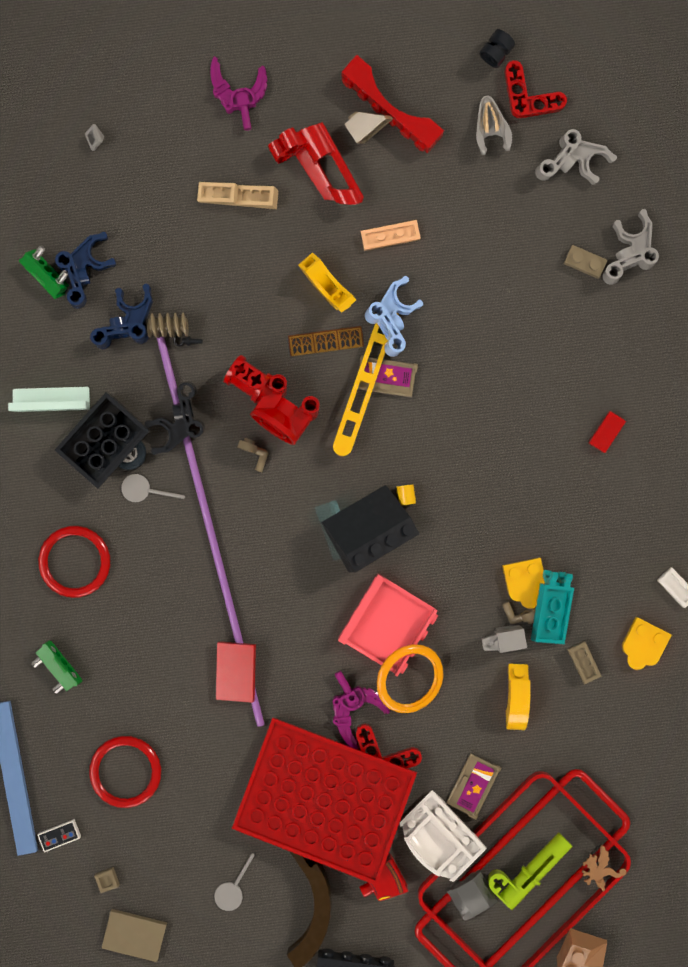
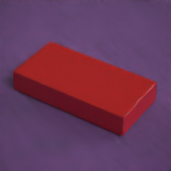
[588,411,626,453]

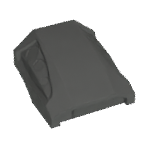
[446,870,498,921]

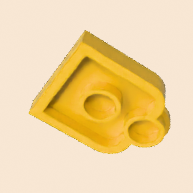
[502,557,545,609]
[622,617,672,670]

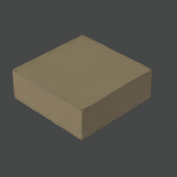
[94,867,120,893]

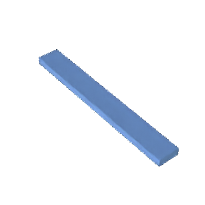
[0,701,38,855]

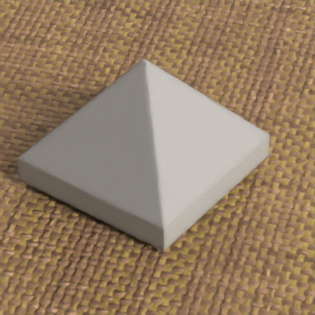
[85,124,104,151]

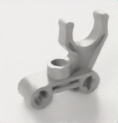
[535,129,617,185]
[602,209,659,285]

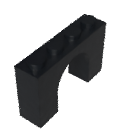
[316,949,395,967]

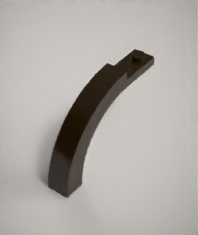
[287,852,332,967]

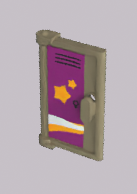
[358,355,418,398]
[446,753,502,820]

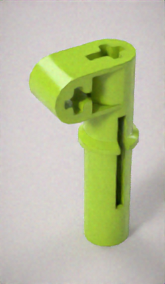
[487,832,573,910]

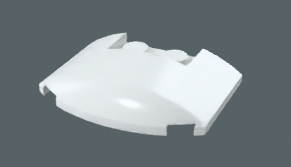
[400,790,487,882]

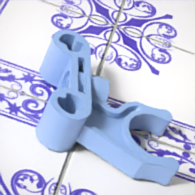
[365,276,423,357]

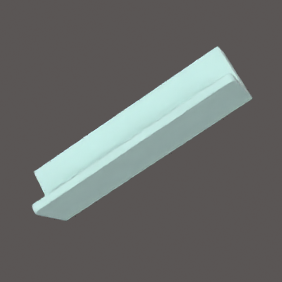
[8,387,90,412]

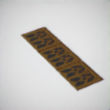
[288,326,364,356]

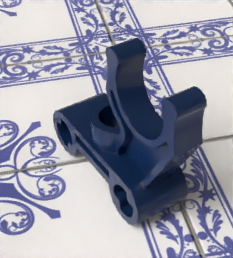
[55,232,116,309]
[90,284,153,349]

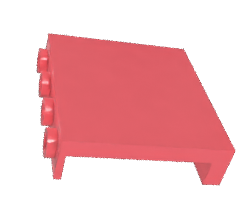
[338,573,438,677]

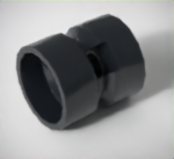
[479,29,515,68]

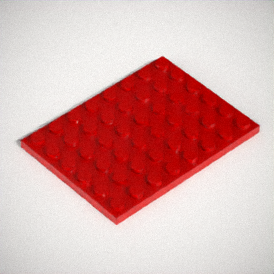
[232,717,417,886]

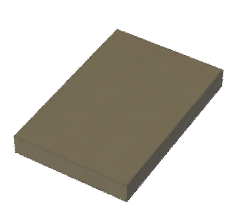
[102,909,167,962]

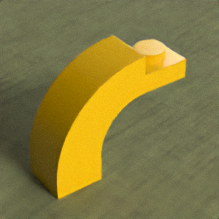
[298,253,356,313]

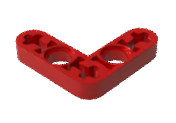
[505,60,567,118]
[356,724,422,769]

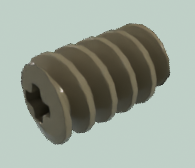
[147,313,189,338]

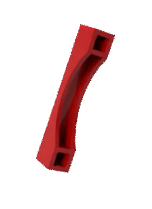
[342,55,444,154]

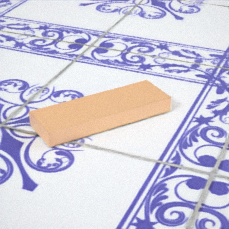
[361,220,421,251]

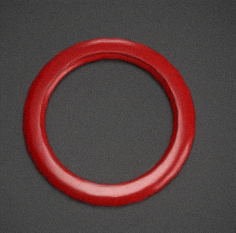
[38,526,110,598]
[89,736,161,808]

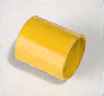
[397,484,416,505]

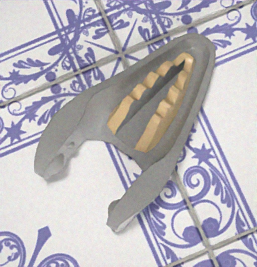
[476,96,512,155]

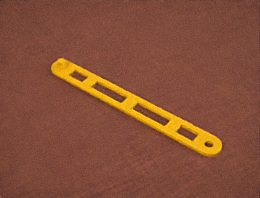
[333,313,399,456]

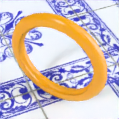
[377,644,443,713]

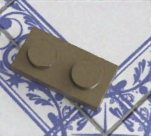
[563,245,607,279]

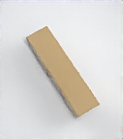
[197,182,278,209]

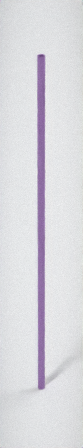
[157,337,265,727]

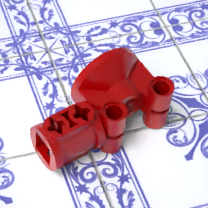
[223,355,319,445]

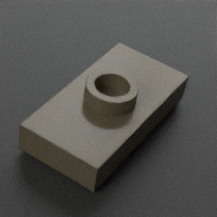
[567,641,602,685]

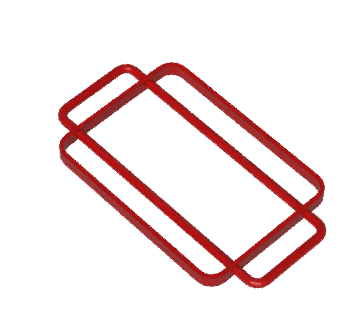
[415,769,631,967]

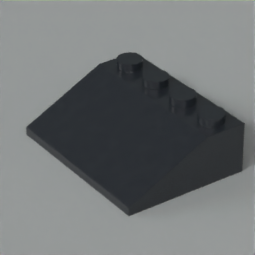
[55,392,150,489]
[321,485,419,573]

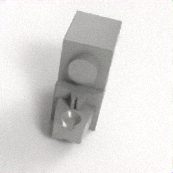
[481,624,527,653]

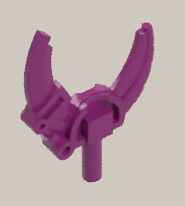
[210,57,268,131]
[332,670,390,749]

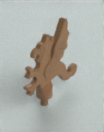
[582,845,627,891]

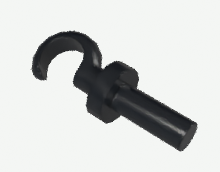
[173,336,203,346]

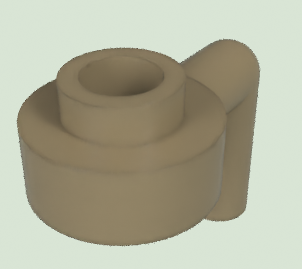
[237,438,268,472]
[502,602,536,624]

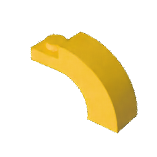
[506,664,530,730]

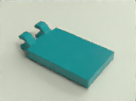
[531,570,574,644]

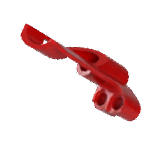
[268,122,364,205]

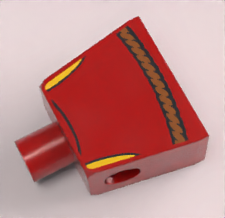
[360,853,408,901]

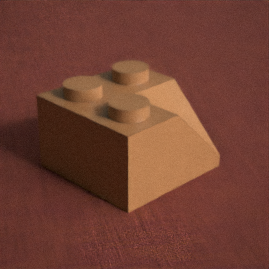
[557,928,607,967]

